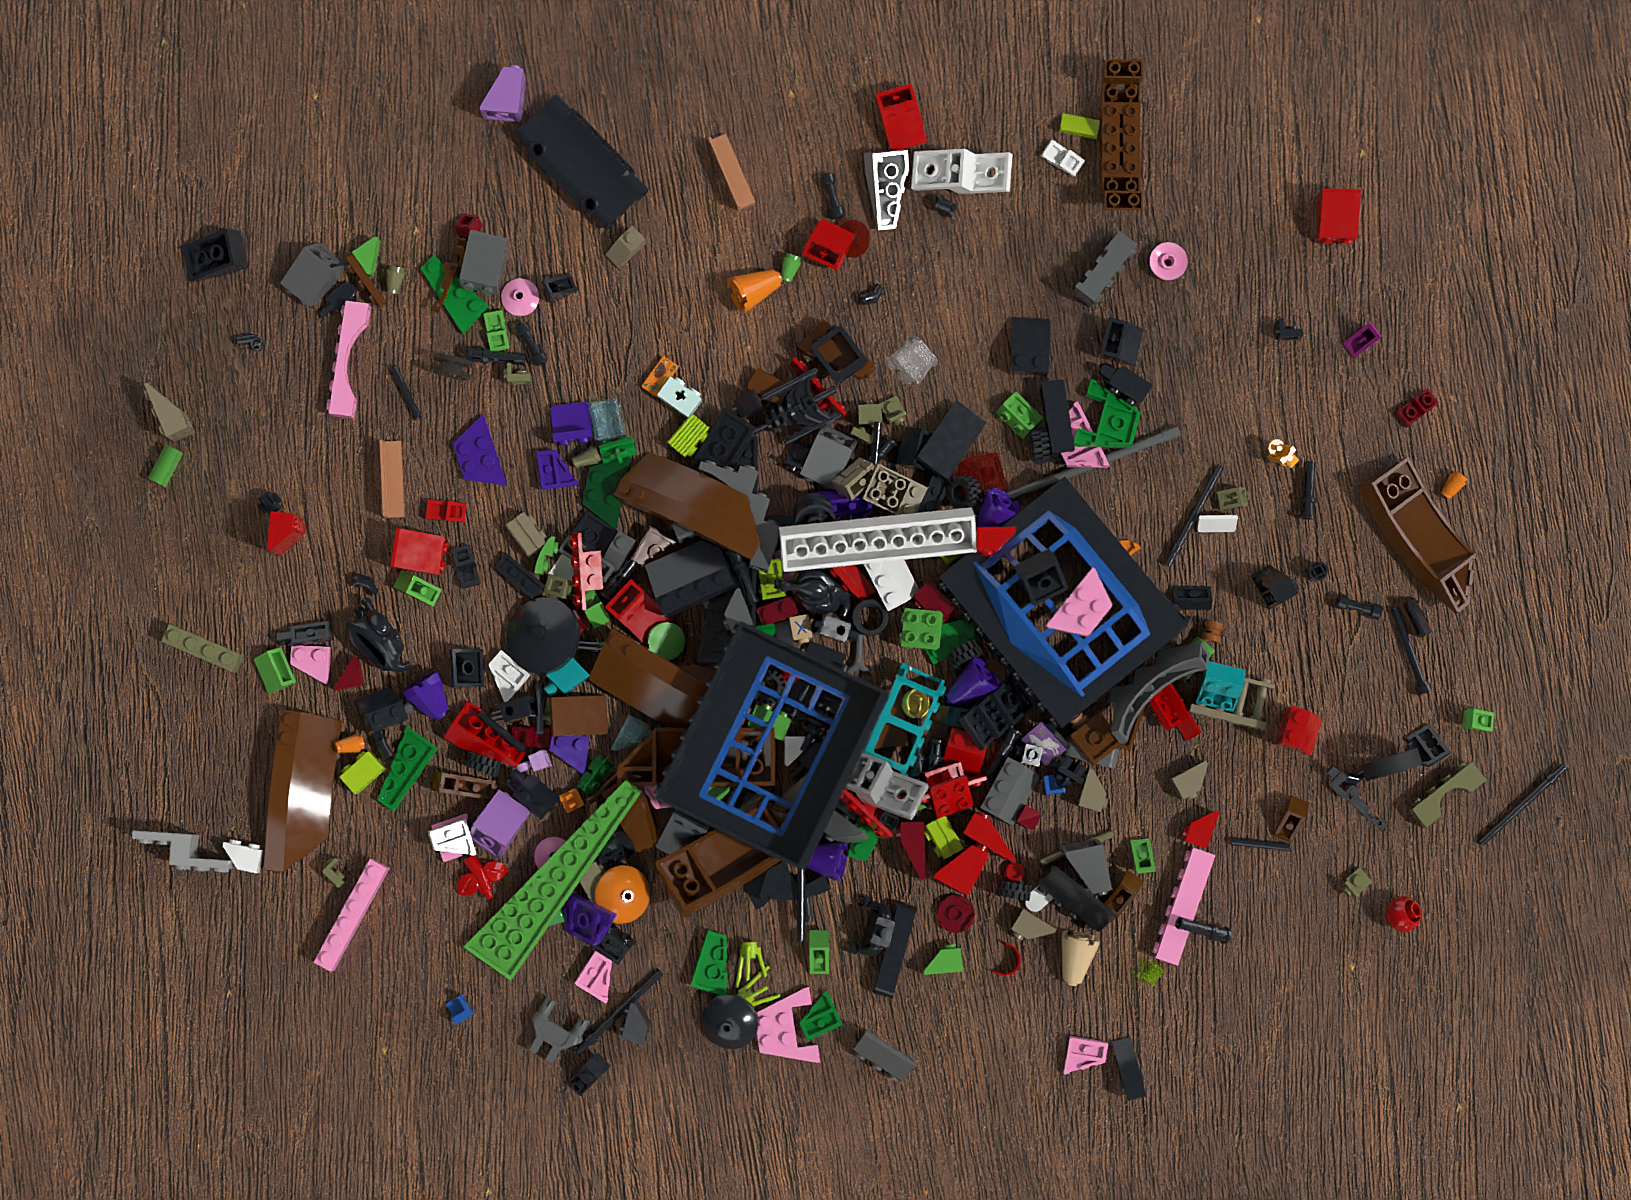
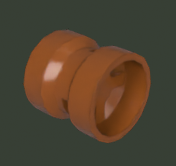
[1201,620,1224,643]

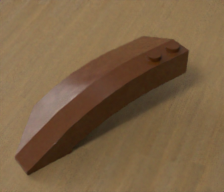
[1357,456,1476,614]
[588,629,752,728]
[655,801,790,918]

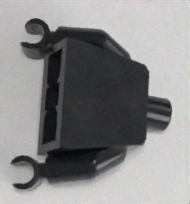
[845,895,895,956]

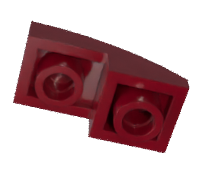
[1395,388,1439,428]

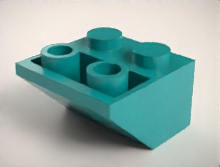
[1196,661,1245,712]

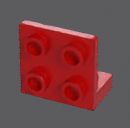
[929,775,973,819]

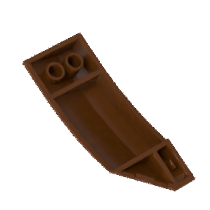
[613,452,761,560]
[264,710,342,872]
[617,727,777,788]

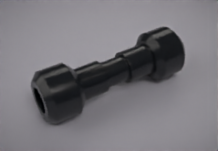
[820,173,845,220]
[514,321,548,366]
[1335,594,1383,620]

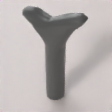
[847,634,870,673]

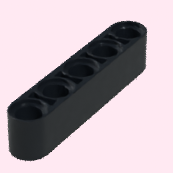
[873,902,917,999]

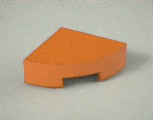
[1119,540,1141,555]

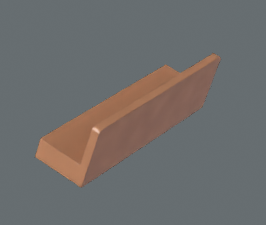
[708,134,755,211]
[380,440,405,518]

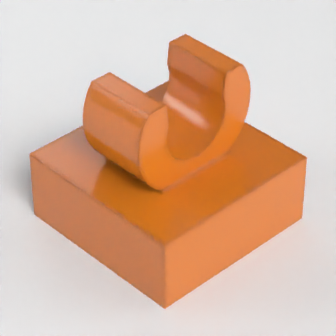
[559,788,585,814]

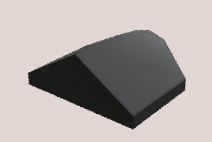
[1407,724,1451,767]

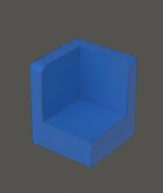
[1042,775,1066,795]
[446,994,474,1025]

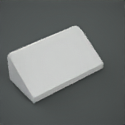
[1197,515,1238,532]

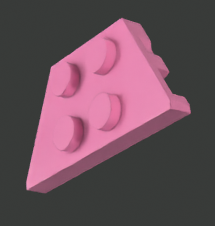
[1060,401,1109,468]
[1046,568,1112,637]

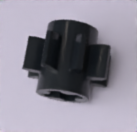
[257,491,282,515]

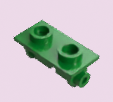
[577,755,613,795]

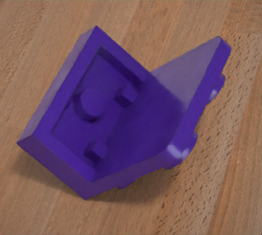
[551,402,593,446]

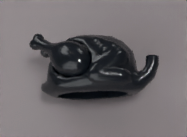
[774,568,851,618]
[346,598,412,672]

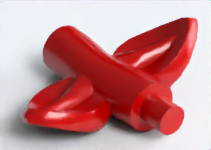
[457,855,508,901]

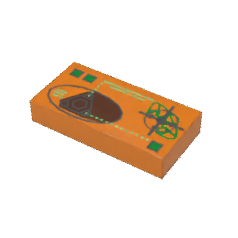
[641,356,679,398]

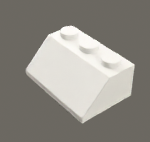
[863,560,919,611]

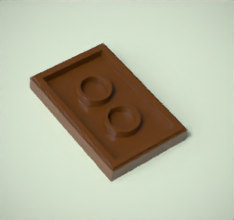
[871,688,907,749]
[549,695,608,737]

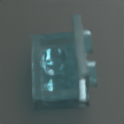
[588,397,625,441]

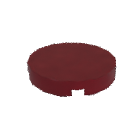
[937,895,975,933]

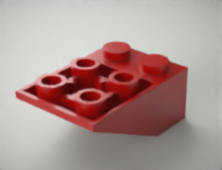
[875,83,927,151]
[605,579,674,647]

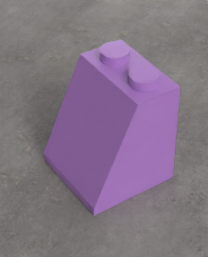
[480,65,526,123]
[470,790,531,860]

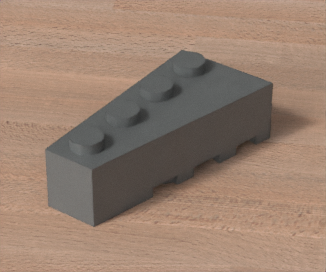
[1072,231,1137,307]

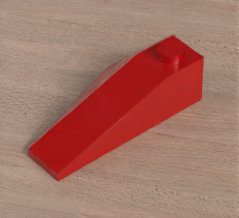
[444,701,525,767]

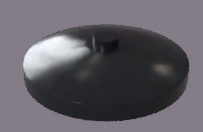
[507,597,580,674]

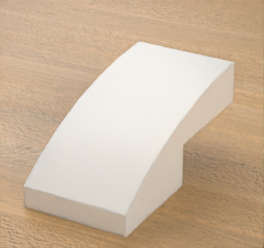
[1040,140,1085,176]

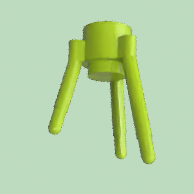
[735,942,767,988]
[737,966,781,1006]

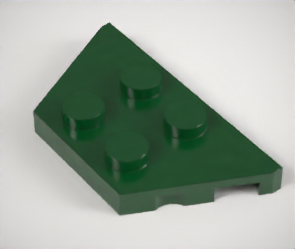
[582,456,631,529]

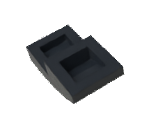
[452,545,481,589]

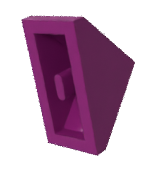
[1343,321,1382,358]

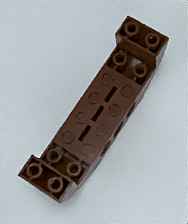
[1100,59,1143,210]

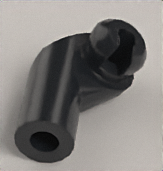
[236,333,264,351]
[351,574,379,596]

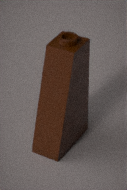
[798,319,874,380]
[601,783,658,852]

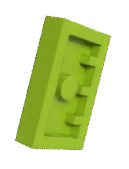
[756,558,787,600]

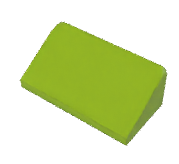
[1059,113,1100,139]

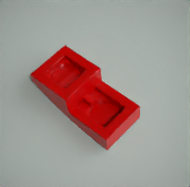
[425,499,467,523]

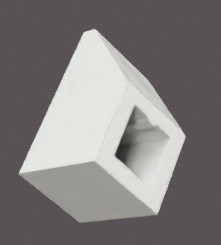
[223,839,265,873]

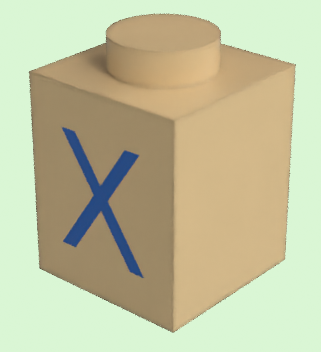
[789,614,812,644]

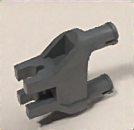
[529,996,591,1063]

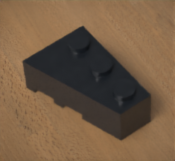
[1250,565,1299,609]

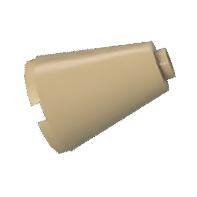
[1062,930,1100,986]

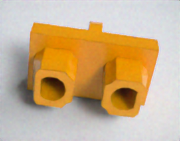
[1267,439,1299,468]

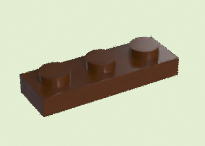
[346,254,387,308]

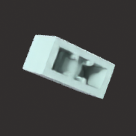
[657,377,702,418]

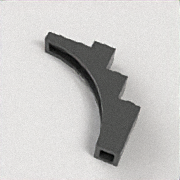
[698,460,782,573]
[1109,642,1209,744]

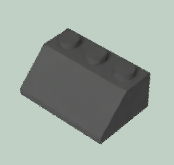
[979,757,1040,826]
[853,1029,916,1082]

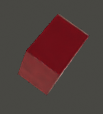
[333,656,366,692]

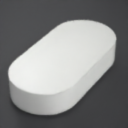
[1025,886,1053,912]

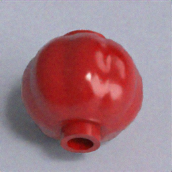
[1385,896,1421,933]

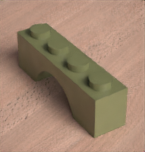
[161,624,244,673]
[1408,761,1486,828]

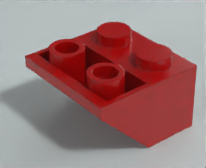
[802,218,856,270]

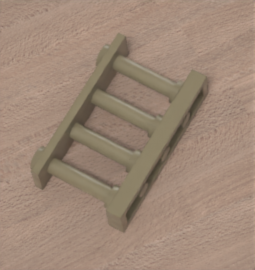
[1188,670,1275,731]

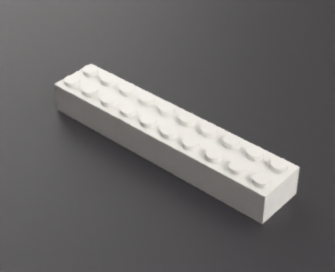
[779,507,977,572]

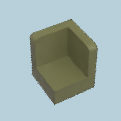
[858,404,882,426]

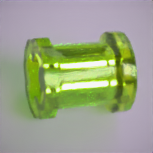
[1140,962,1165,987]

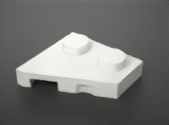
[489,650,531,702]
[428,819,476,855]

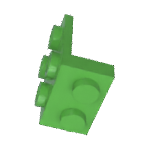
[899,608,943,650]

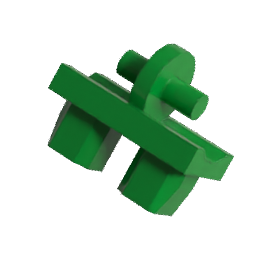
[599,434,637,464]

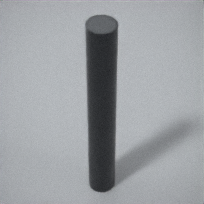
[390,366,422,420]
[536,681,544,735]
[477,711,526,753]
[1231,837,1289,851]

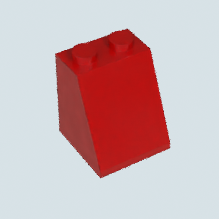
[1316,189,1361,245]
[390,528,449,576]
[1274,706,1322,756]
[932,844,990,896]

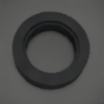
[1361,748,1423,782]

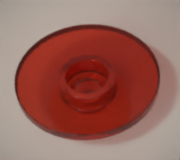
[840,220,870,258]

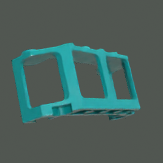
[864,663,947,776]

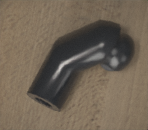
[858,283,885,305]
[1341,769,1365,785]

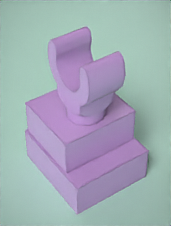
[517,750,552,772]

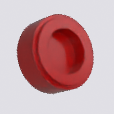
[1005,863,1024,882]

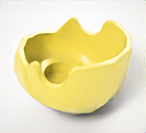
[901,689,930,719]

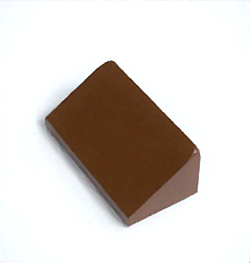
[747,367,788,405]

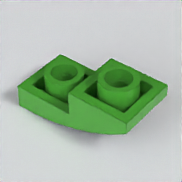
[534,536,559,576]

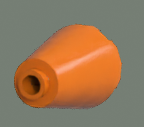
[727,269,782,313]

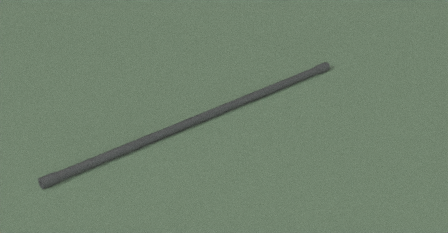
[818,425,1181,573]

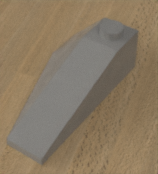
[864,150,909,230]

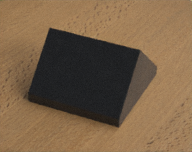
[450,649,484,689]

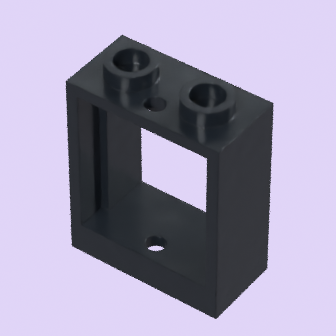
[810,324,868,386]

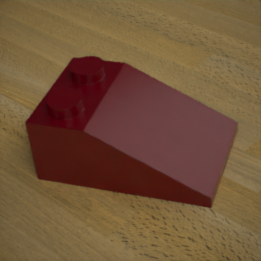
[896,822,925,881]

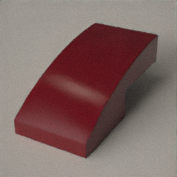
[511,727,551,748]

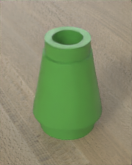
[781,253,801,282]

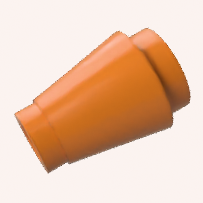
[1441,470,1467,499]
[335,734,365,753]

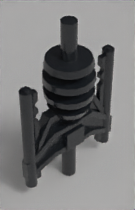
[754,368,841,445]
[789,663,849,753]

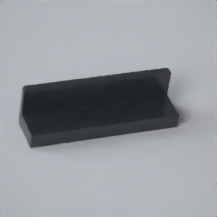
[1039,379,1075,459]

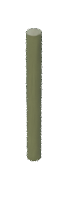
[1040,830,1114,867]

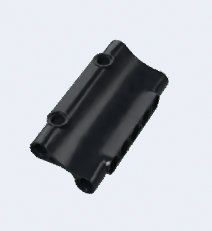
[514,95,649,230]

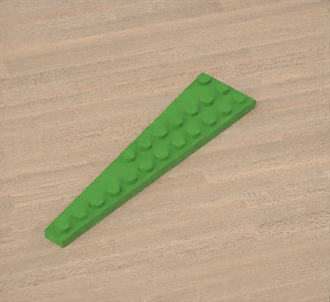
[464,780,642,981]

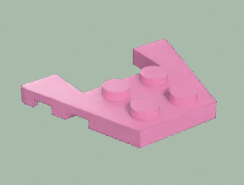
[757,987,820,1063]

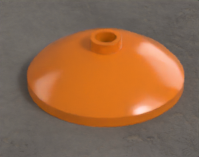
[594,865,650,924]

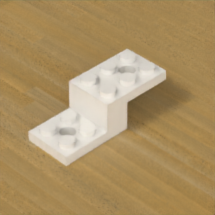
[911,149,1012,194]

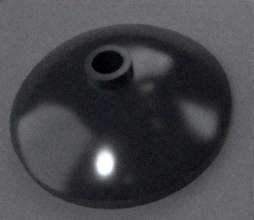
[701,994,759,1049]

